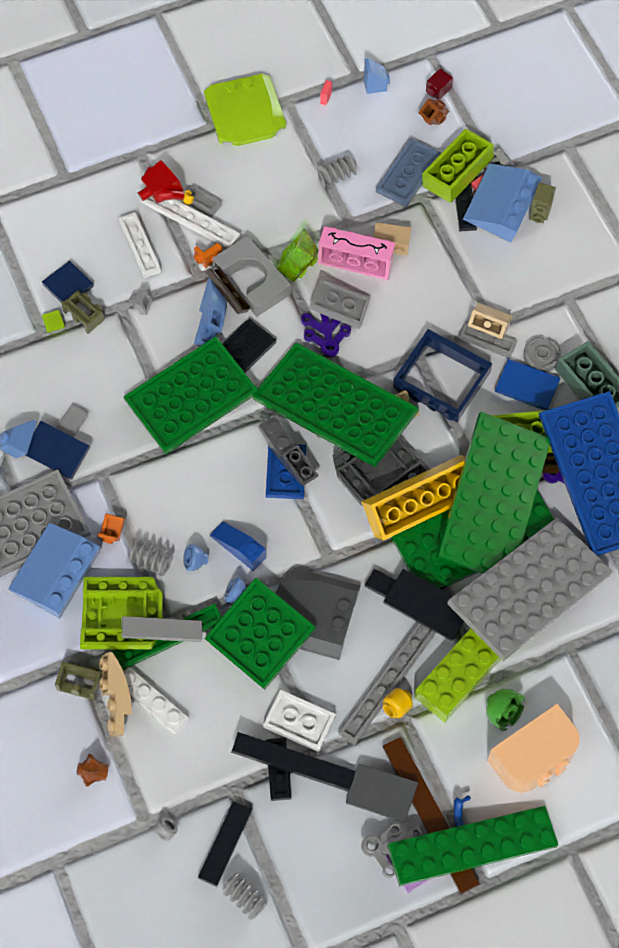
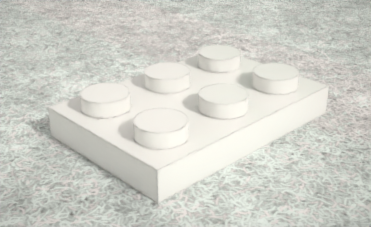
[263,690,336,752]

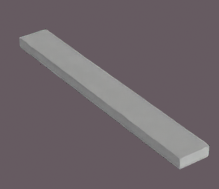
[338,623,436,746]

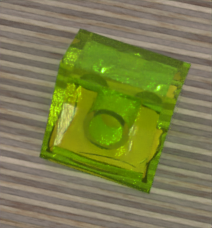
[277,229,318,282]

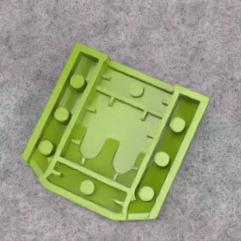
[204,74,286,146]
[80,577,163,649]

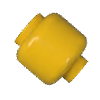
[383,688,413,718]

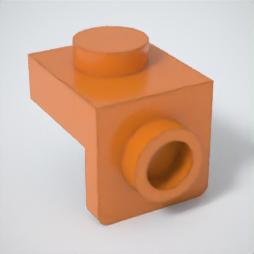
[194,243,222,269]
[97,513,125,544]

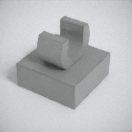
[491,148,515,167]
[129,289,153,315]

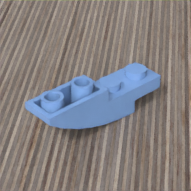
[194,278,226,346]

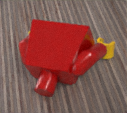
[137,160,194,204]

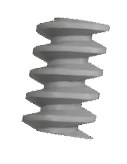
[317,155,357,188]
[129,539,173,576]
[222,872,268,920]

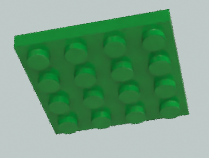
[204,578,316,690]

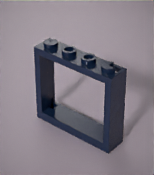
[393,329,493,423]

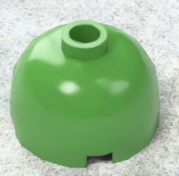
[486,689,525,731]

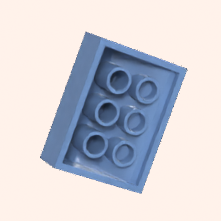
[463,163,542,243]
[8,523,100,619]

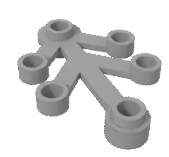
[361,823,422,878]

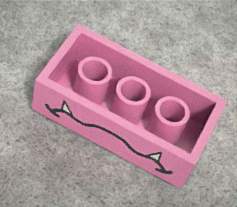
[318,226,395,280]

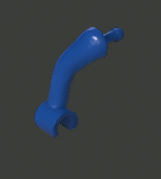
[454,795,471,827]

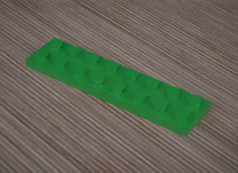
[387,806,559,887]

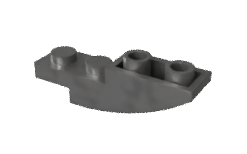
[258,415,319,486]

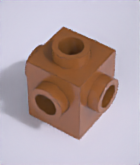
[418,99,450,125]

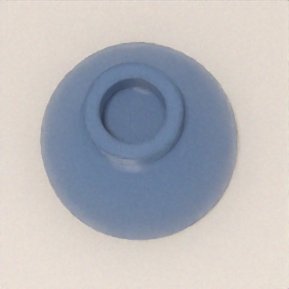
[183,544,209,571]
[224,577,246,603]

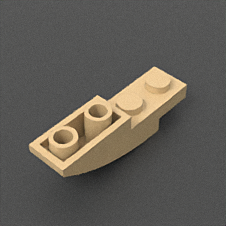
[99,652,132,737]

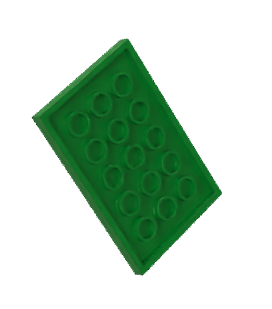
[123,336,259,455]

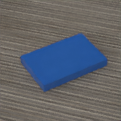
[495,359,561,410]
[266,443,306,499]

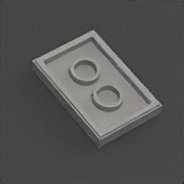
[309,277,370,329]

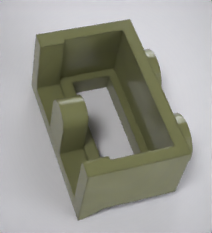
[529,183,556,224]
[61,290,104,334]
[55,662,102,701]

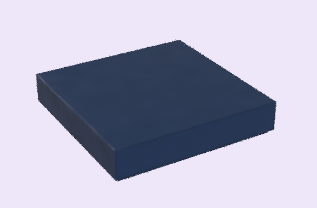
[42,261,94,303]

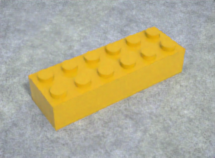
[362,455,466,541]

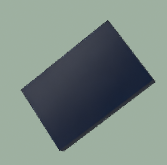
[25,421,90,480]

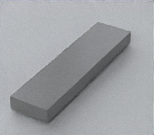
[121,616,202,642]

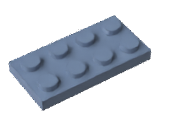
[376,138,441,207]

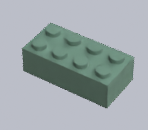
[555,341,619,413]

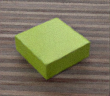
[41,310,65,333]

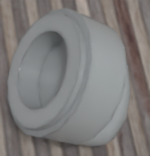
[156,817,178,841]

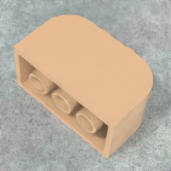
[487,704,580,793]

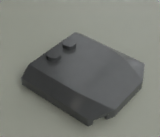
[333,437,430,506]
[276,568,361,660]

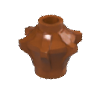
[76,754,108,787]

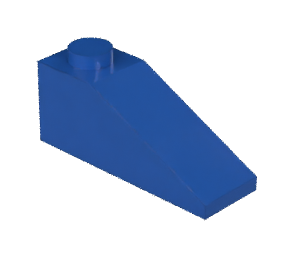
[210,522,266,572]

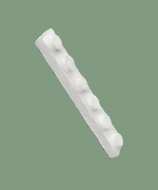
[140,196,240,248]

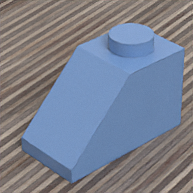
[364,58,390,94]
[0,420,37,459]

